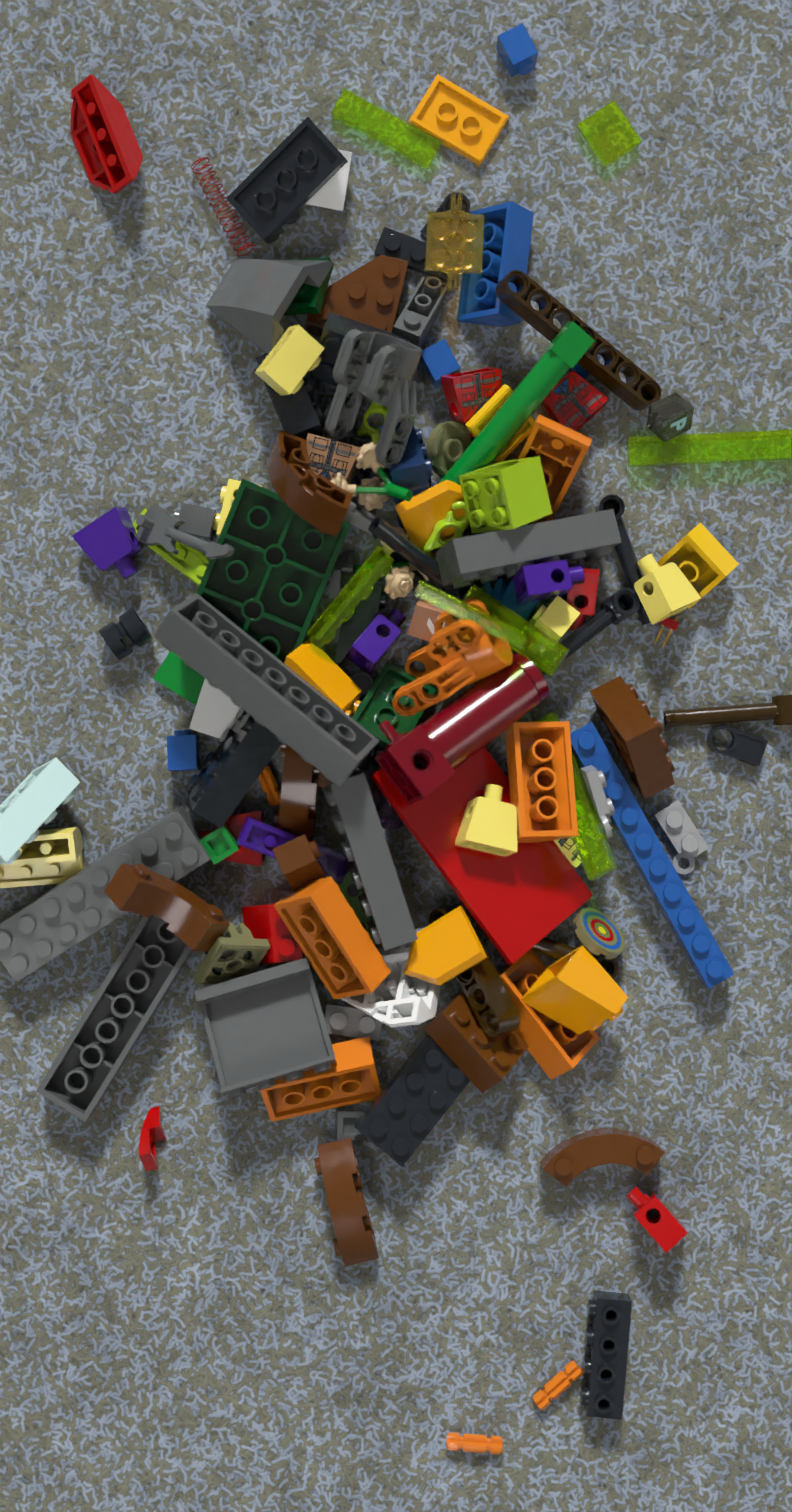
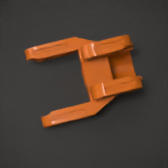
[393,598,513,716]

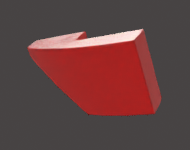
[139,1106,166,1172]

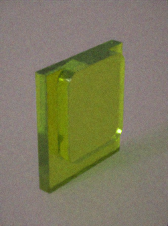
[576,100,642,168]

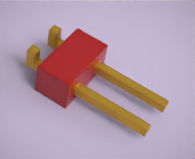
[653,616,679,648]

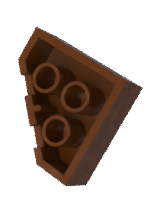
[306,255,408,337]
[590,676,675,799]

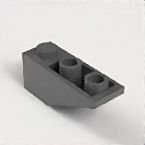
[393,274,450,350]

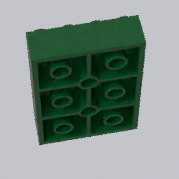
[197,479,351,663]

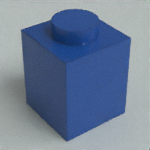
[496,23,538,77]
[419,338,461,388]
[167,730,200,771]

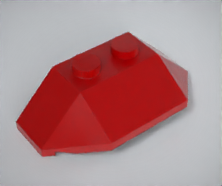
[70,74,143,194]

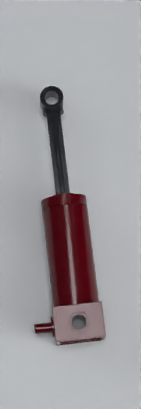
[375,588,641,805]

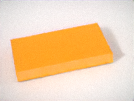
[409,74,509,166]

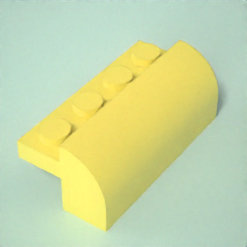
[0,827,84,889]

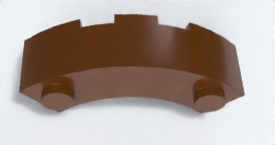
[268,430,353,537]
[273,743,320,841]
[272,834,328,892]
[104,863,230,951]
[540,1128,665,1186]
[314,1138,379,1266]

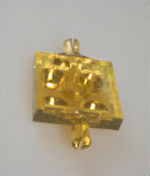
[425,193,484,291]

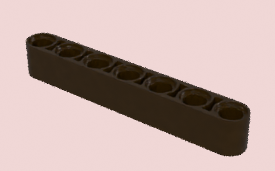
[496,270,662,411]

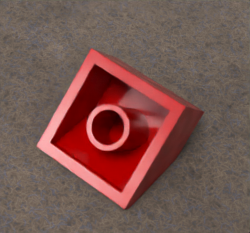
[242,903,305,963]

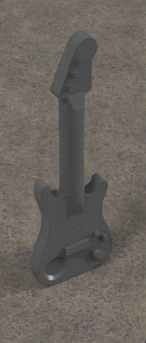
[136,505,234,559]

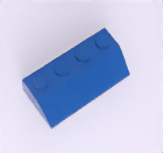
[457,201,534,327]

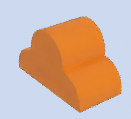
[518,414,592,525]

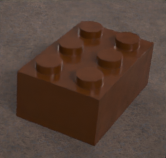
[423,989,529,1093]

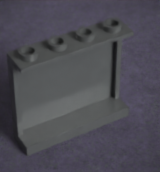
[194,957,337,1099]

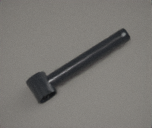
[596,494,651,625]
[368,517,478,603]

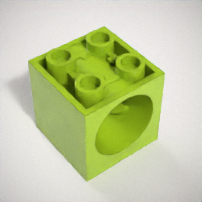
[458,456,552,533]

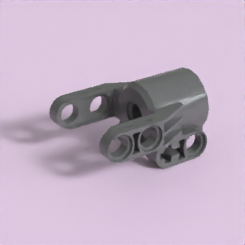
[325,329,423,469]

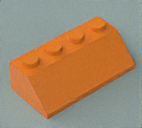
[505,721,578,843]
[274,876,391,999]
[498,950,600,1080]
[260,1036,382,1122]

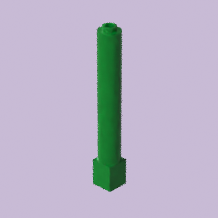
[438,321,595,485]

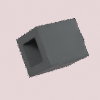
[174,503,217,542]

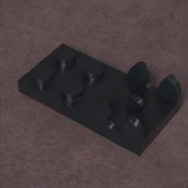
[226,117,348,244]

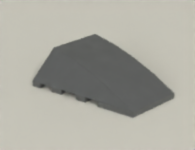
[206,259,333,354]

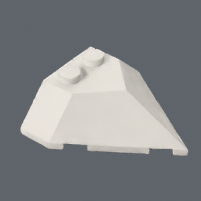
[323,927,441,1028]

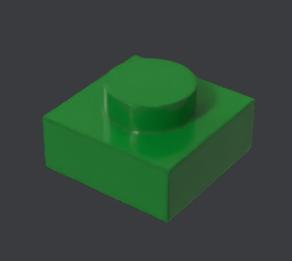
[200,824,241,865]

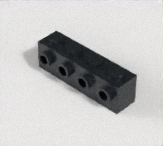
[580,1291,632,1420]

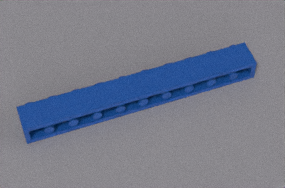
[570,722,734,989]

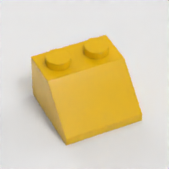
[657,522,739,609]

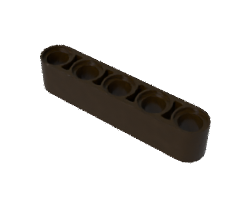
[429,905,520,1037]

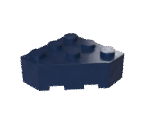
[379,421,434,540]

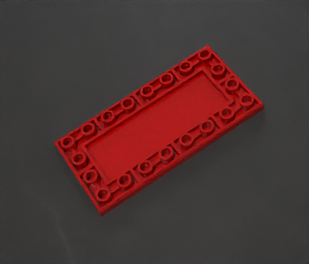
[371,747,593,965]

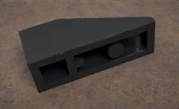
[335,578,387,666]

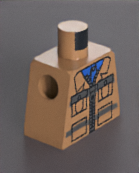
[306,433,360,485]

